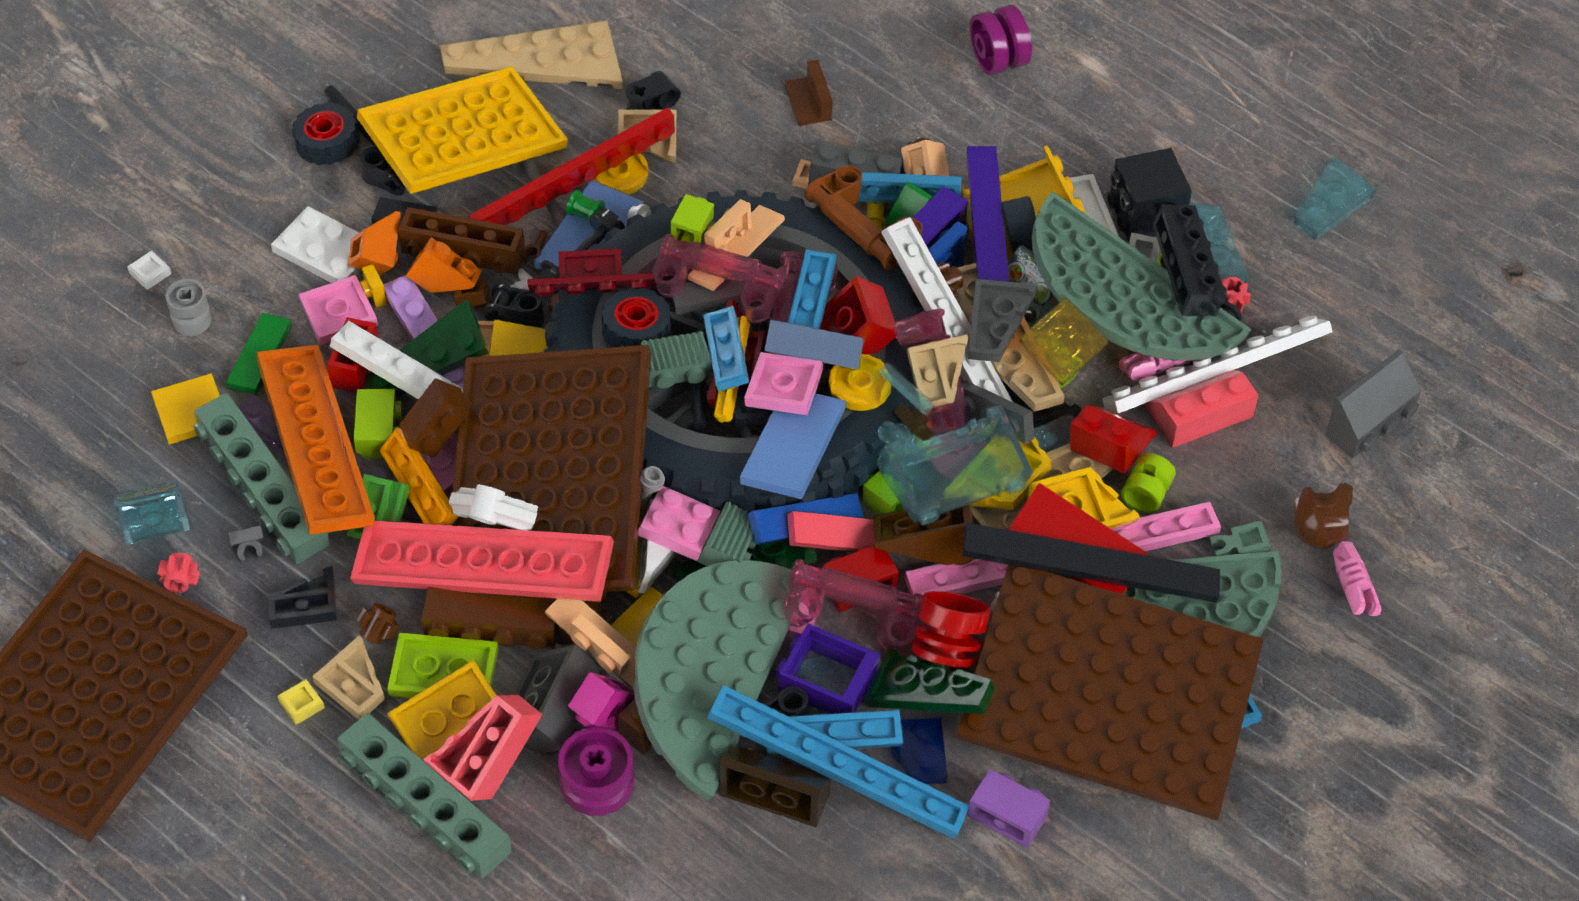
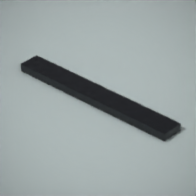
[962,523,1220,603]

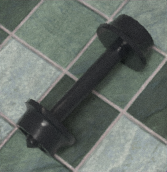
[535,208,626,296]

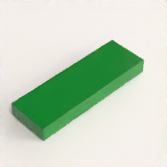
[226,312,292,396]

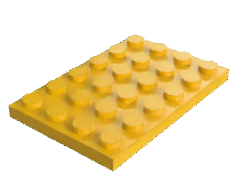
[357,66,568,194]

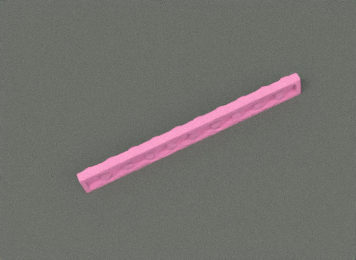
[905,502,1221,605]

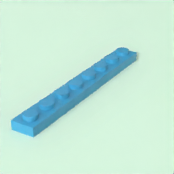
[707,685,969,839]

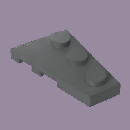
[968,279,1038,362]

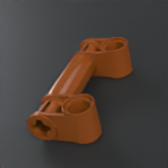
[804,165,923,270]

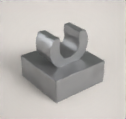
[228,525,264,561]

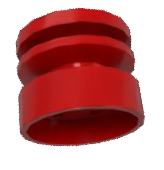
[911,591,991,668]

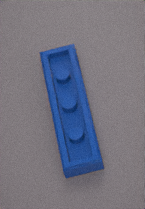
[748,493,864,545]

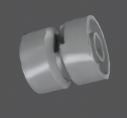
[165,279,212,336]

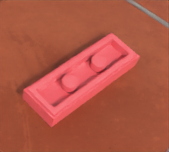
[787,511,875,552]

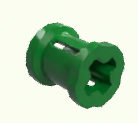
[566,190,605,225]

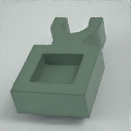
[1210,520,1271,556]

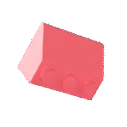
[1143,370,1259,448]

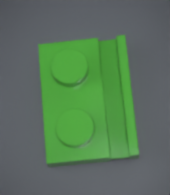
[347,474,410,540]

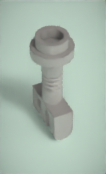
[640,466,665,515]

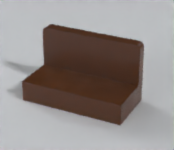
[785,60,833,126]

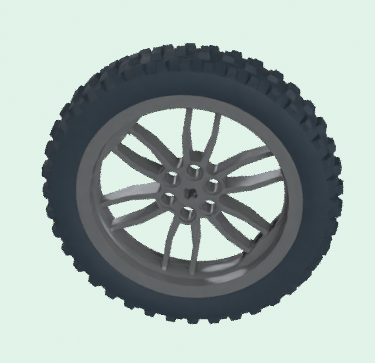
[544,190,935,517]

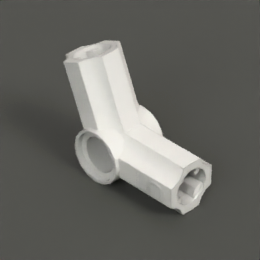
[449,485,538,531]

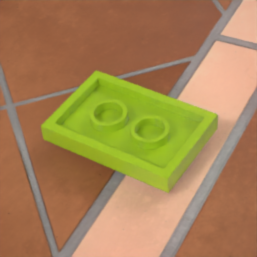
[387,633,498,698]

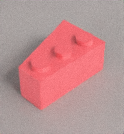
[423,695,543,801]

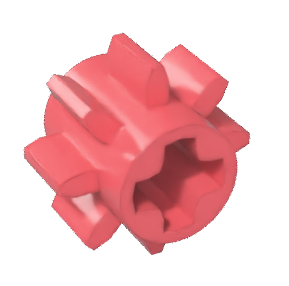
[1221,276,1251,313]
[157,552,200,593]

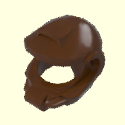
[1294,483,1353,549]

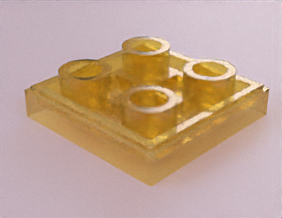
[1019,297,1109,386]

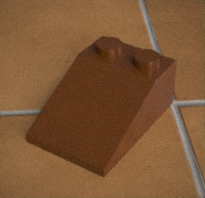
[874,497,976,565]

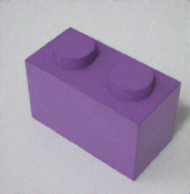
[968,769,1051,848]

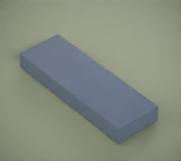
[764,320,865,370]

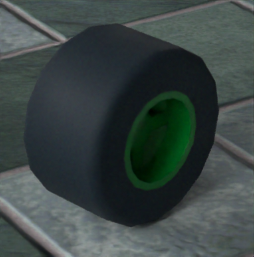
[1001,196,1036,255]

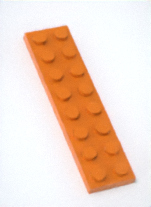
[257,345,375,535]

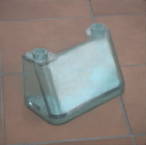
[877,404,1033,525]

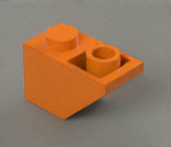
[347,211,401,276]
[406,237,481,293]

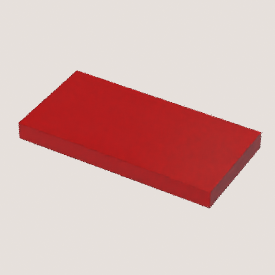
[1008,483,1149,595]

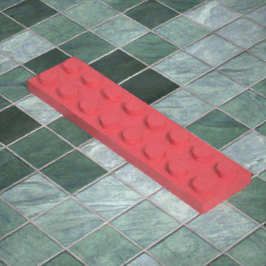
[350,521,614,602]

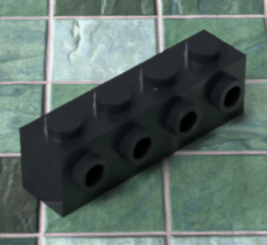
[1153,204,1227,316]

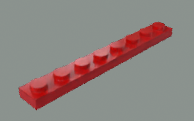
[468,107,675,226]

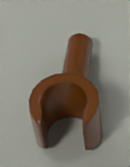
[523,230,547,262]

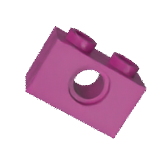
[568,672,635,730]

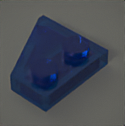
[891,718,948,784]

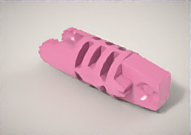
[1118,353,1193,381]
[1333,541,1382,616]

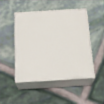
[127,250,172,290]

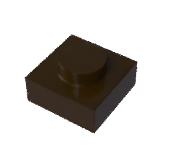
[894,403,934,443]

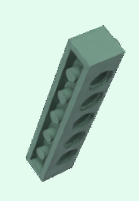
[193,393,330,565]
[337,712,512,879]

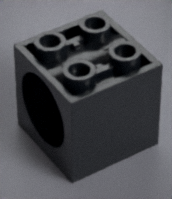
[1107,148,1192,241]

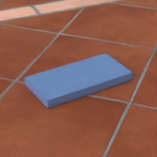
[534,180,644,270]
[740,393,846,499]

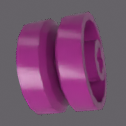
[969,4,1032,75]
[558,727,634,816]

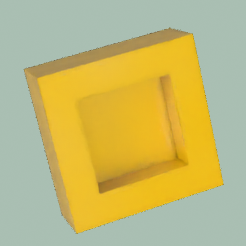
[360,264,387,308]

